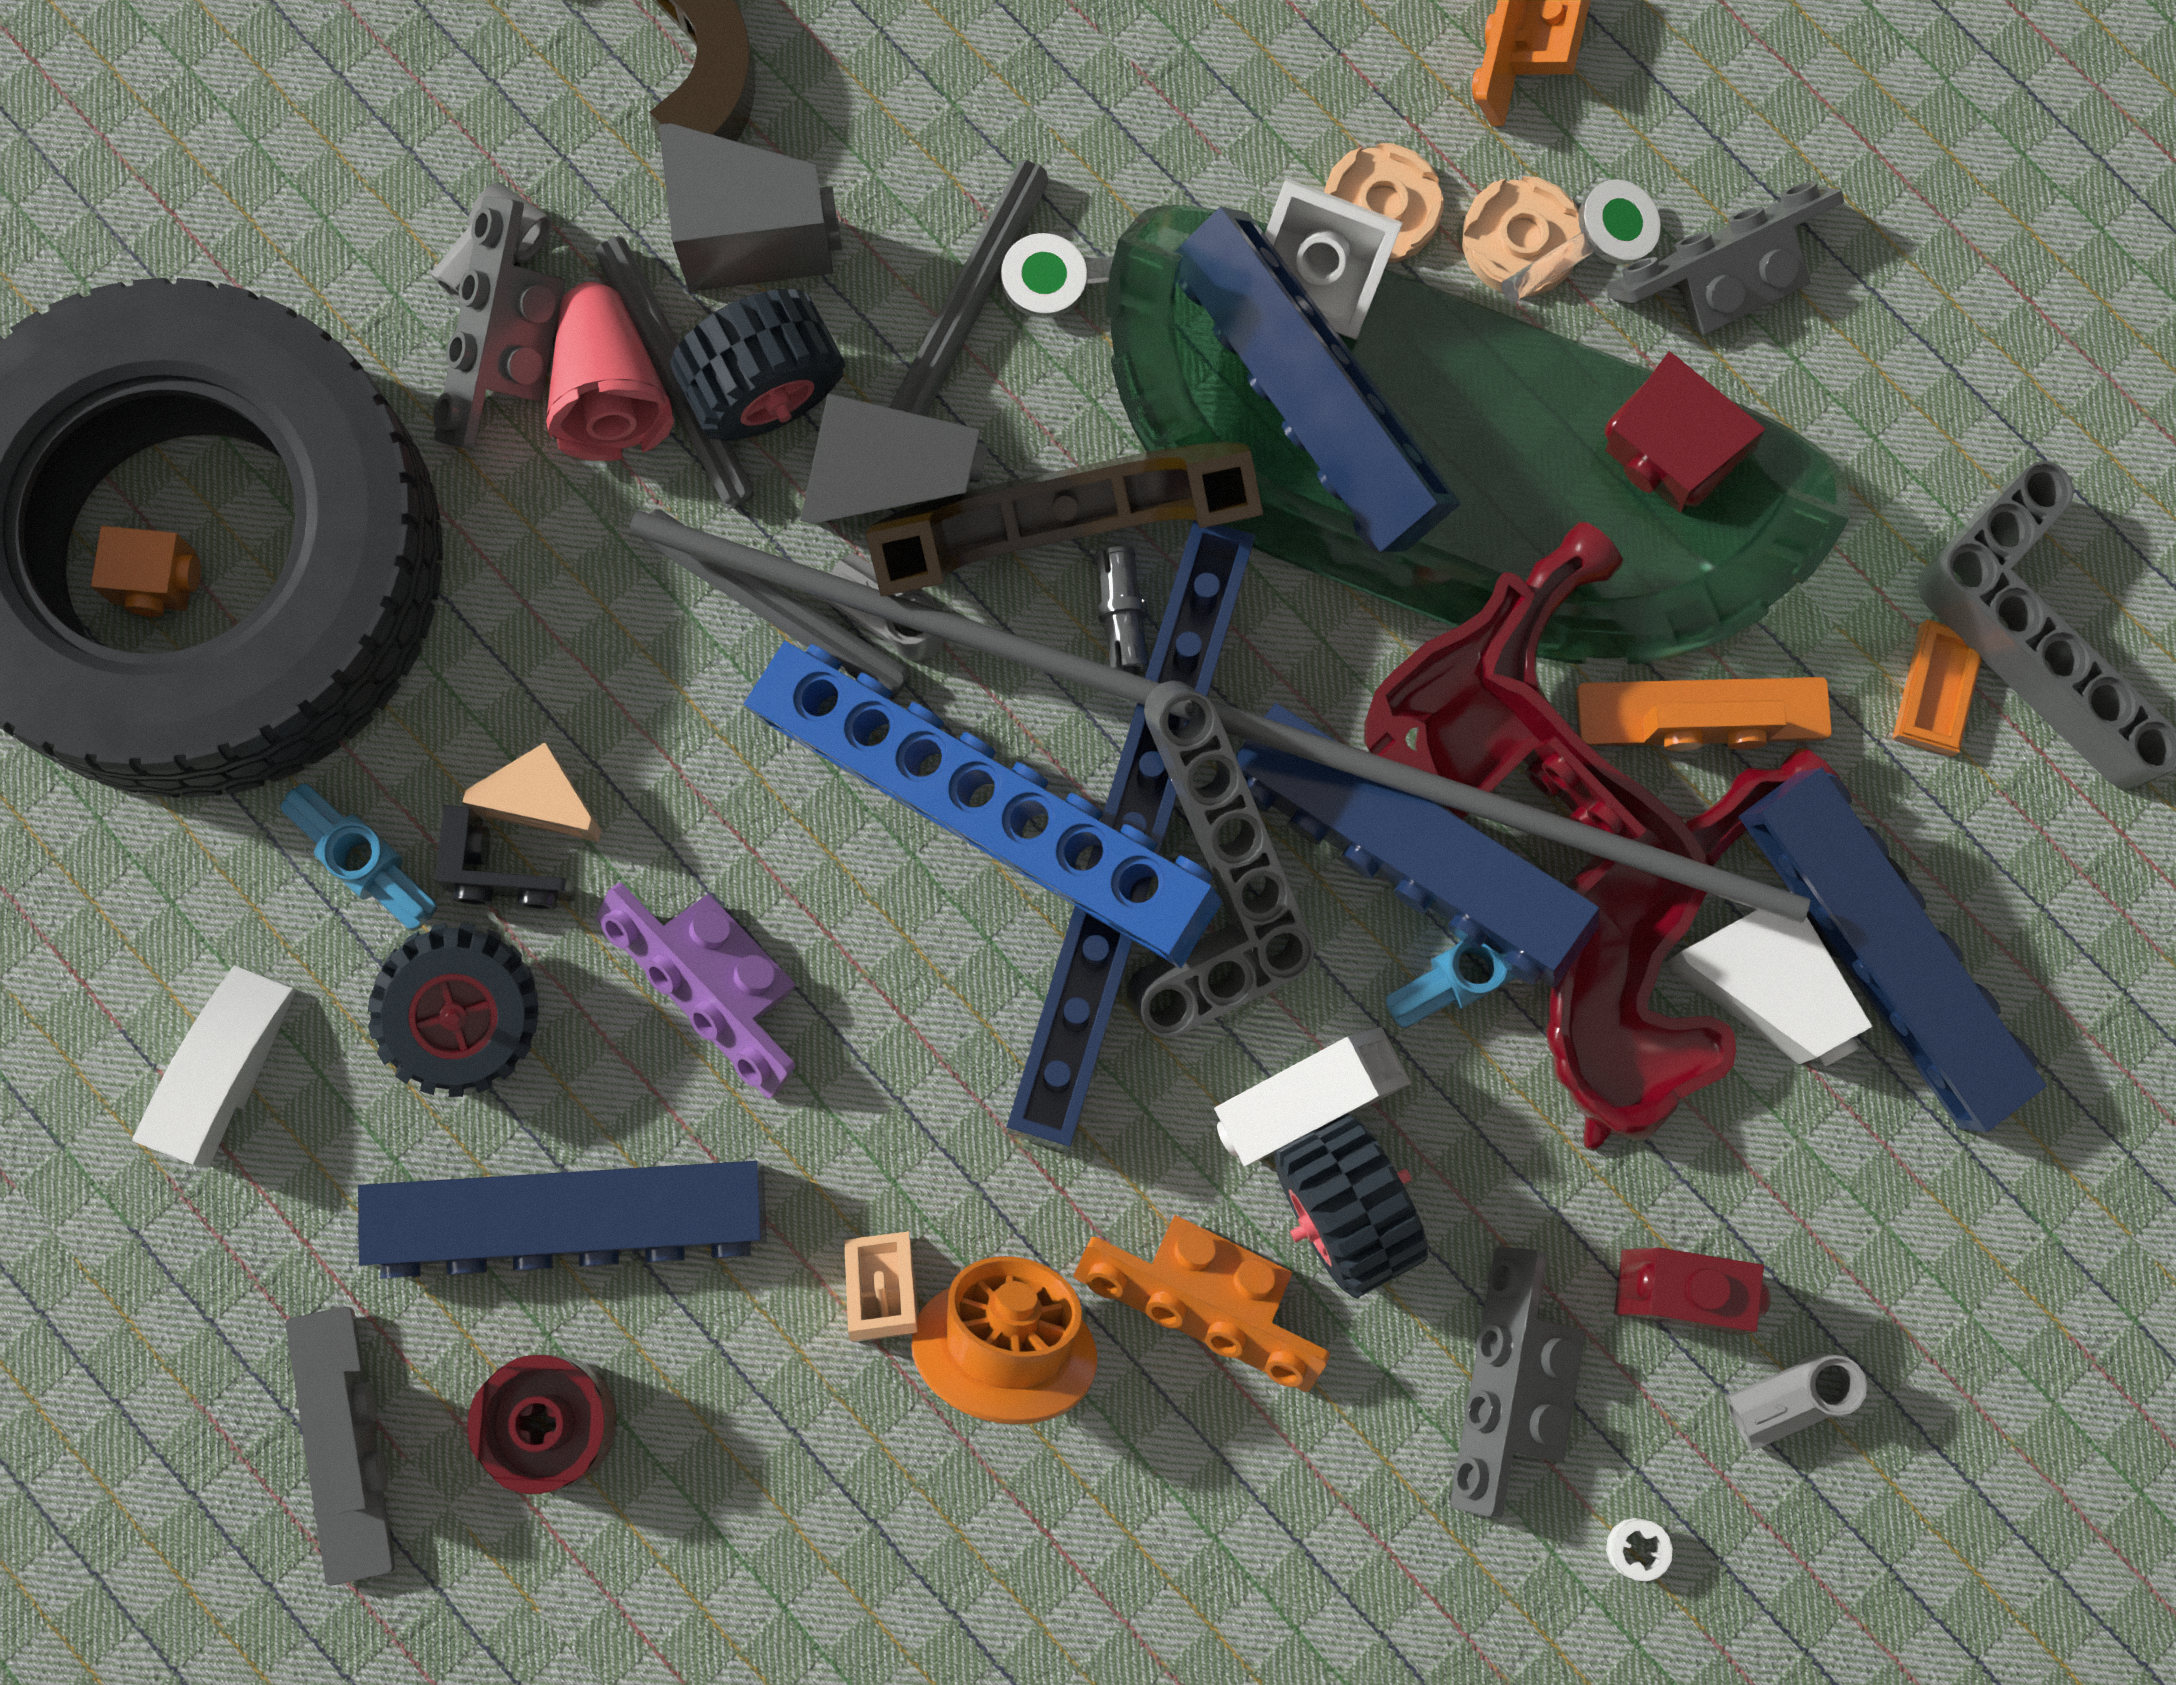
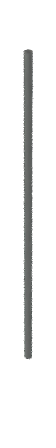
[630,510,1810,924]

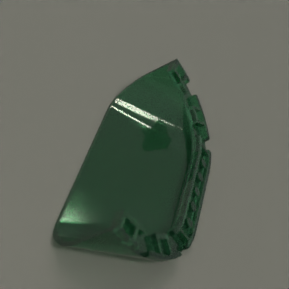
[1106,205,1850,665]

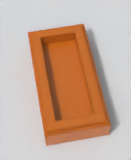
[1892,619,1982,757]

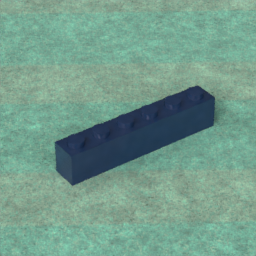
[1168,206,1462,552]
[1235,702,1599,989]
[1738,767,2047,1132]
[358,1160,767,1279]

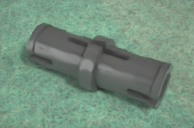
[1095,545,1149,675]

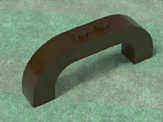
[649,0,756,142]
[866,443,1263,597]

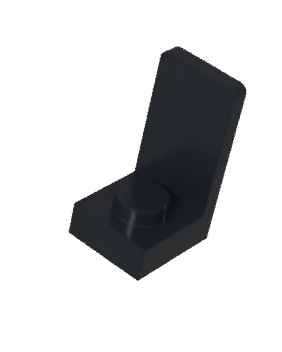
[435,805,576,910]

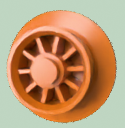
[911,1256,1097,1424]

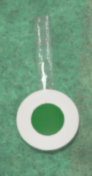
[1501,179,1661,302]
[1001,233,1180,318]

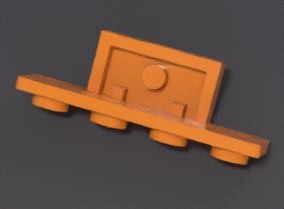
[1472,0,1591,126]
[1576,677,1832,751]
[1073,1215,1330,1392]

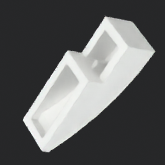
[132,966,296,1168]

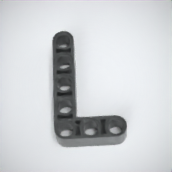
[1918,461,2176,790]
[1126,680,1314,1038]

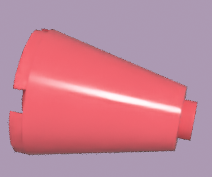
[546,282,674,461]

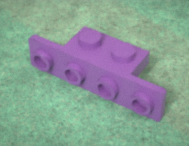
[596,882,796,1099]

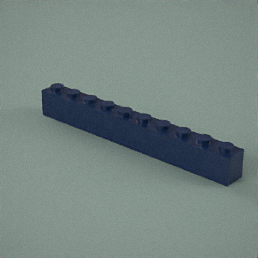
[1006,520,1255,1153]

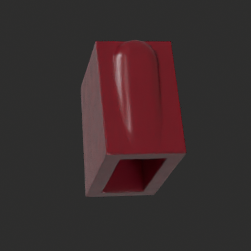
[1604,351,1766,513]
[1614,1247,1771,1335]

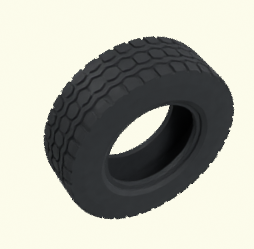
[0,278,443,798]

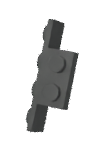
[1606,181,1845,334]
[433,196,566,450]
[1450,1246,1586,1519]
[286,1307,395,1586]

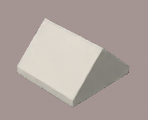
[1265,178,1403,340]

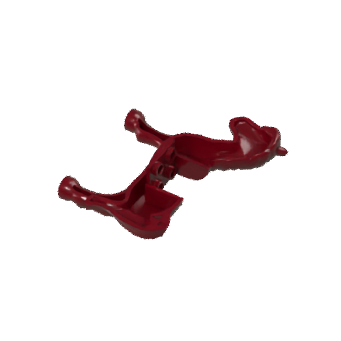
[1364,522,1843,1151]

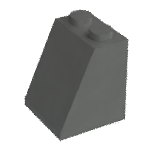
[658,123,842,292]
[800,393,988,524]

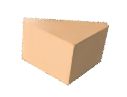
[463,743,602,842]
[844,1231,919,1342]

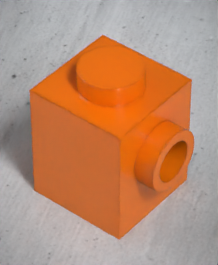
[91,526,201,617]

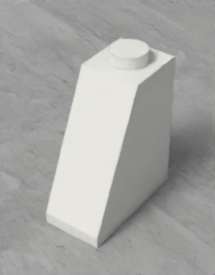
[1666,891,1872,1066]
[1214,1027,1411,1167]

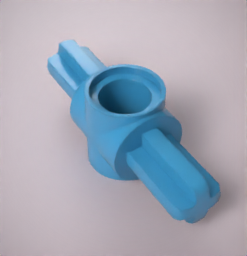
[280,783,437,931]
[1385,941,1517,1028]

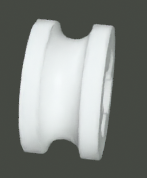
[1606,1518,1673,1582]

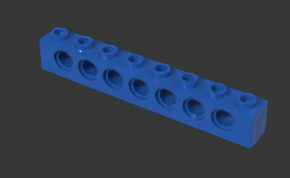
[743,640,1223,969]

